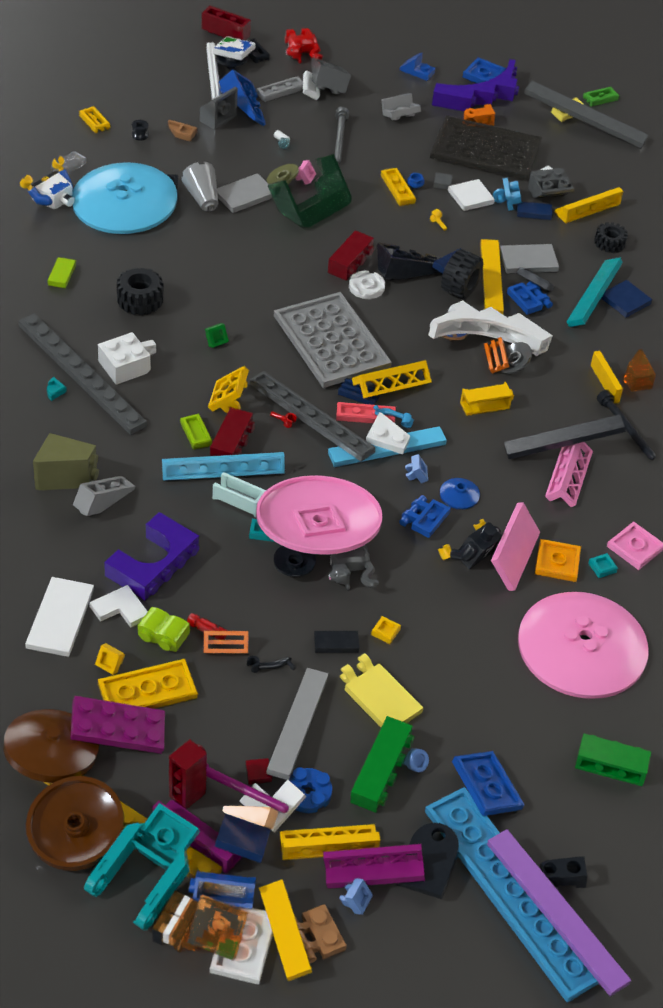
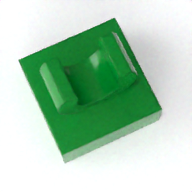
[205,323,229,348]

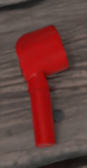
[270,411,297,428]

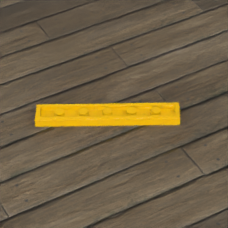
[480,239,504,315]

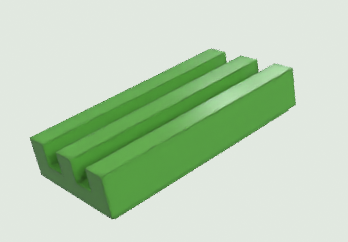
[583,87,619,107]

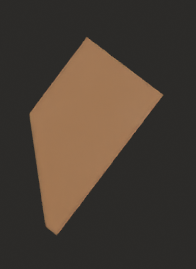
[168,120,197,142]

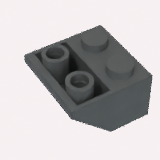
[528,168,574,198]

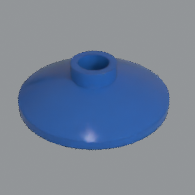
[440,478,480,509]

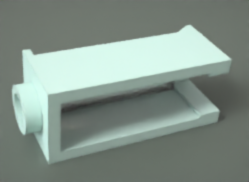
[212,472,266,518]

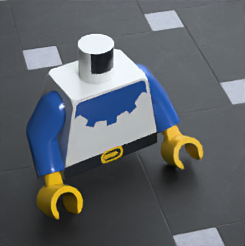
[20,156,75,209]

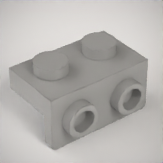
[381,93,421,120]

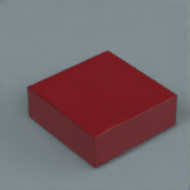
[245,758,272,785]

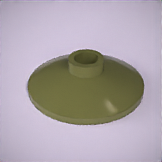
[267,164,299,187]

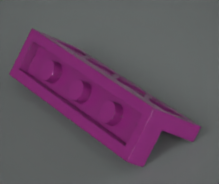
[323,844,425,889]

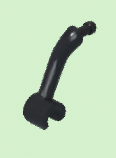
[247,656,296,673]

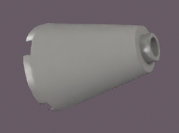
[181,162,218,212]

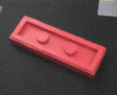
[336,402,396,423]

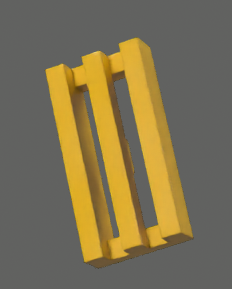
[79,106,110,133]

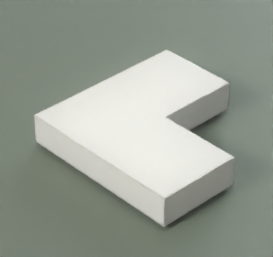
[89,585,148,628]
[239,780,306,833]

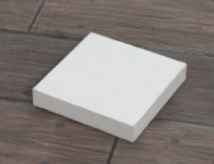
[448,179,495,211]

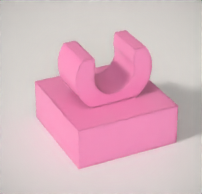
[295,160,316,185]

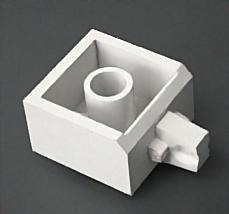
[98,332,156,385]

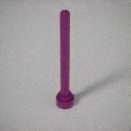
[206,764,289,813]

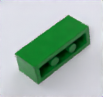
[575,733,651,786]

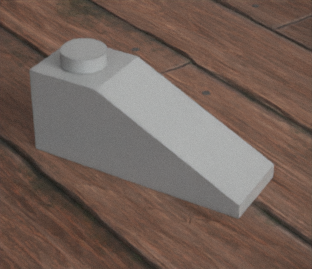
[73,476,136,516]

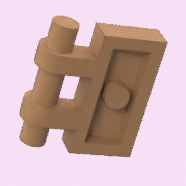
[295,904,346,963]

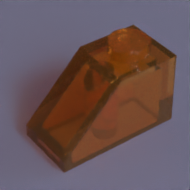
[624,349,656,392]

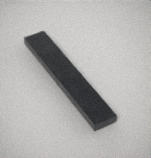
[504,415,626,459]

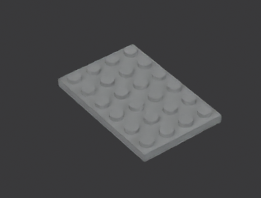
[274,292,392,388]

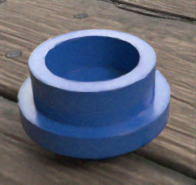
[407,173,425,188]

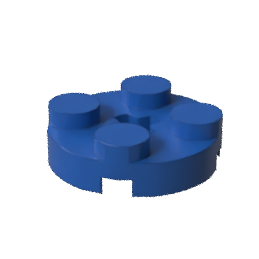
[289,767,332,813]

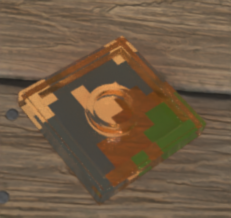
[187,895,248,961]

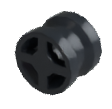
[132,120,149,141]

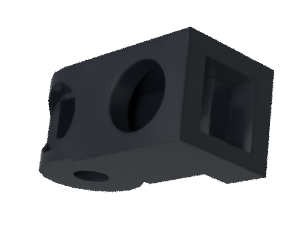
[539,856,588,888]

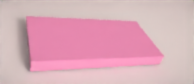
[491,502,540,591]

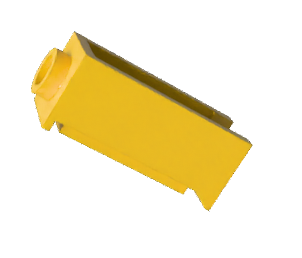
[460,382,514,416]

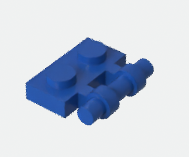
[507,281,553,315]
[399,495,451,538]

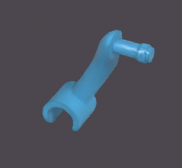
[374,405,414,428]

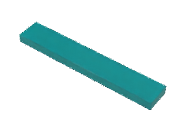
[566,257,623,327]

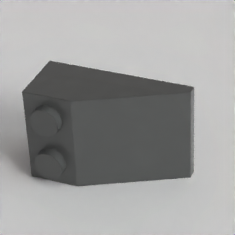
[311,57,351,95]

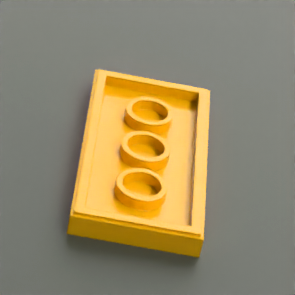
[98,659,198,709]

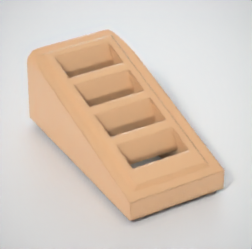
[222,806,278,829]

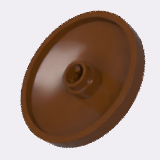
[3,709,99,783]
[26,776,125,871]

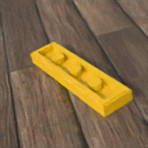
[259,879,313,981]

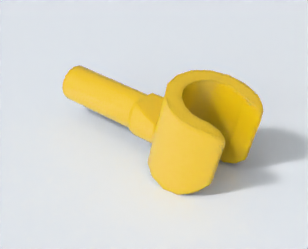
[430,209,447,231]

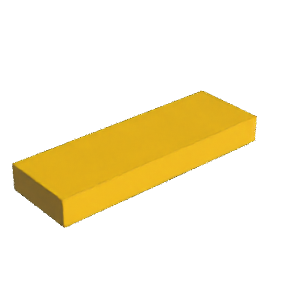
[381,168,416,206]
[591,351,623,403]

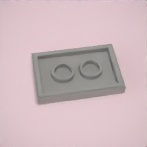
[217,173,277,213]
[499,244,559,274]

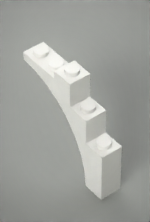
[428,301,553,356]

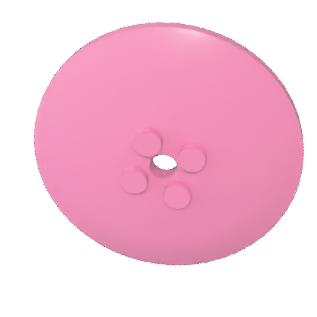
[256,476,382,555]
[518,592,649,699]

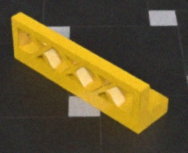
[352,360,432,398]
[280,824,380,860]

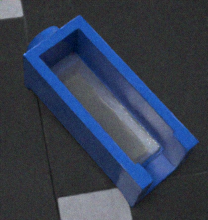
[189,870,256,909]

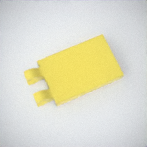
[340,653,423,727]

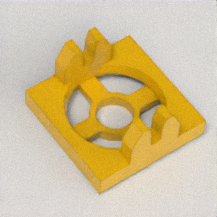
[208,366,249,413]

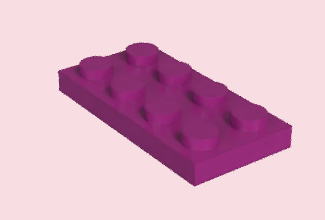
[70,696,165,754]

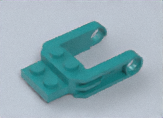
[84,803,200,931]

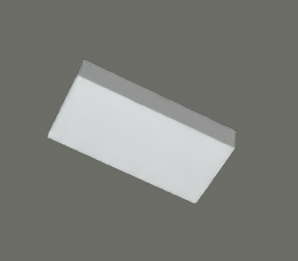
[303,71,320,100]

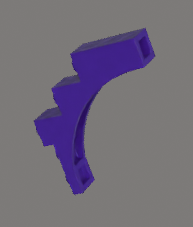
[432,59,519,111]

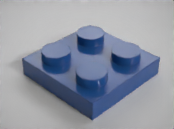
[463,57,506,83]

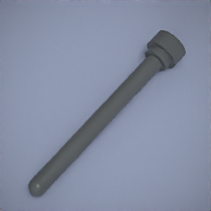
[334,107,349,164]

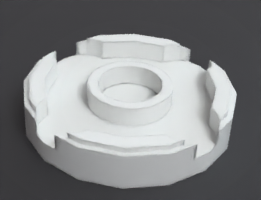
[349,270,385,299]

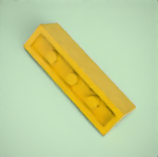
[554,187,623,223]

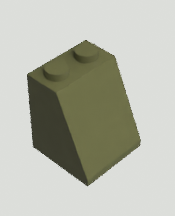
[33,433,99,490]

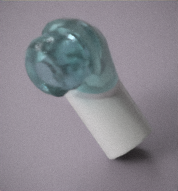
[274,130,290,149]

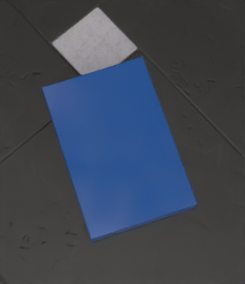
[452,751,525,816]

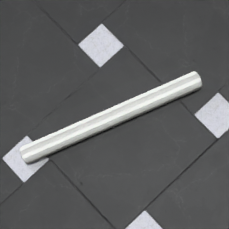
[206,42,221,100]

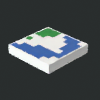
[213,37,255,60]

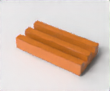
[484,337,510,374]
[204,631,248,653]

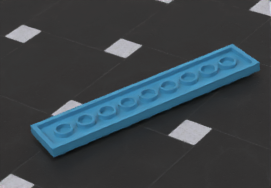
[425,787,599,1002]

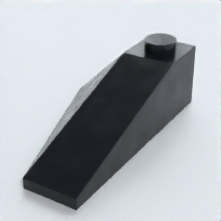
[377,242,441,280]

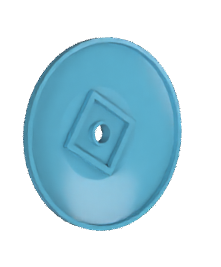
[72,163,177,234]

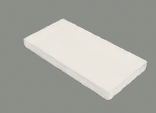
[25,577,94,657]

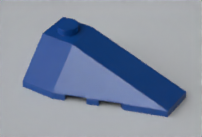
[218,70,265,126]

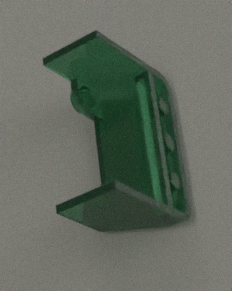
[267,153,352,228]

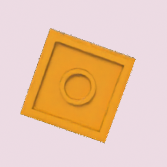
[535,539,581,582]

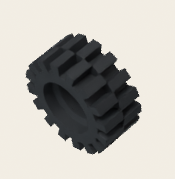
[594,222,628,253]

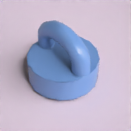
[403,748,429,772]

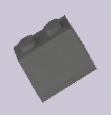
[200,87,238,130]

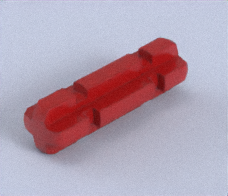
[187,613,227,640]

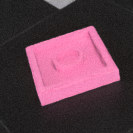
[607,522,663,570]

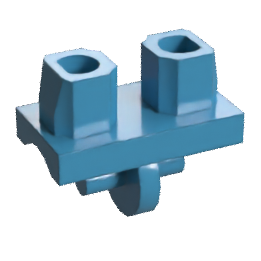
[493,178,522,211]

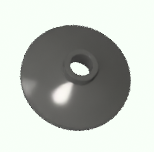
[499,342,532,374]

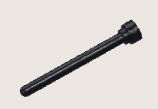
[596,390,656,460]

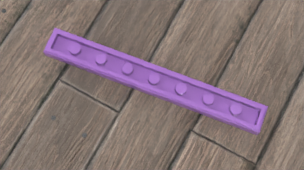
[487,829,631,997]

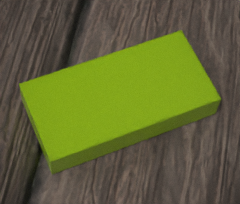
[48,257,76,288]
[180,414,212,450]

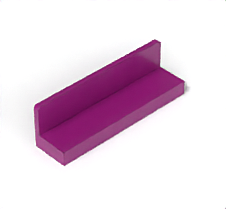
[152,800,242,874]

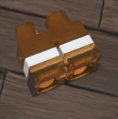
[152,891,206,952]

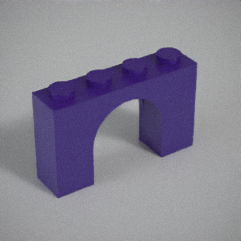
[104,512,200,601]

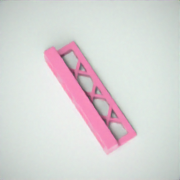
[545,442,593,507]

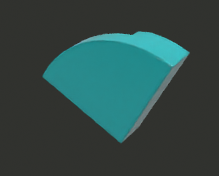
[47,377,67,401]

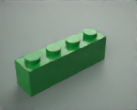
[350,716,415,813]

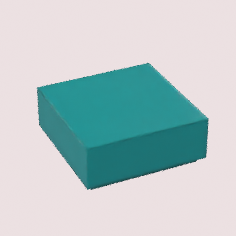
[588,553,618,578]

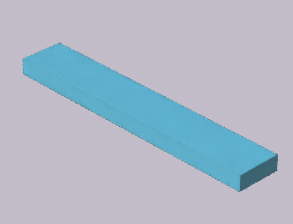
[328,426,447,467]
[162,452,285,481]

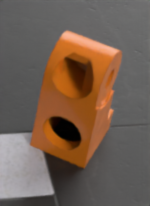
[463,104,495,128]

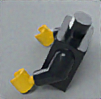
[438,519,503,569]

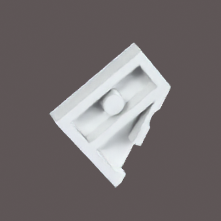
[366,412,410,454]

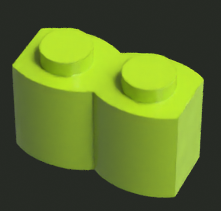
[137,607,190,652]

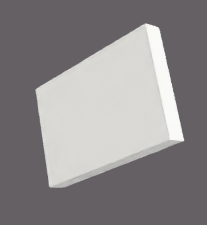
[210,906,273,985]

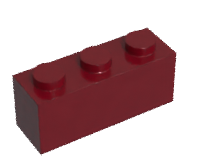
[202,5,251,41]
[328,230,375,281]
[210,407,255,456]
[169,739,207,810]

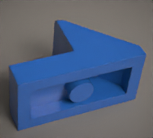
[400,52,435,81]

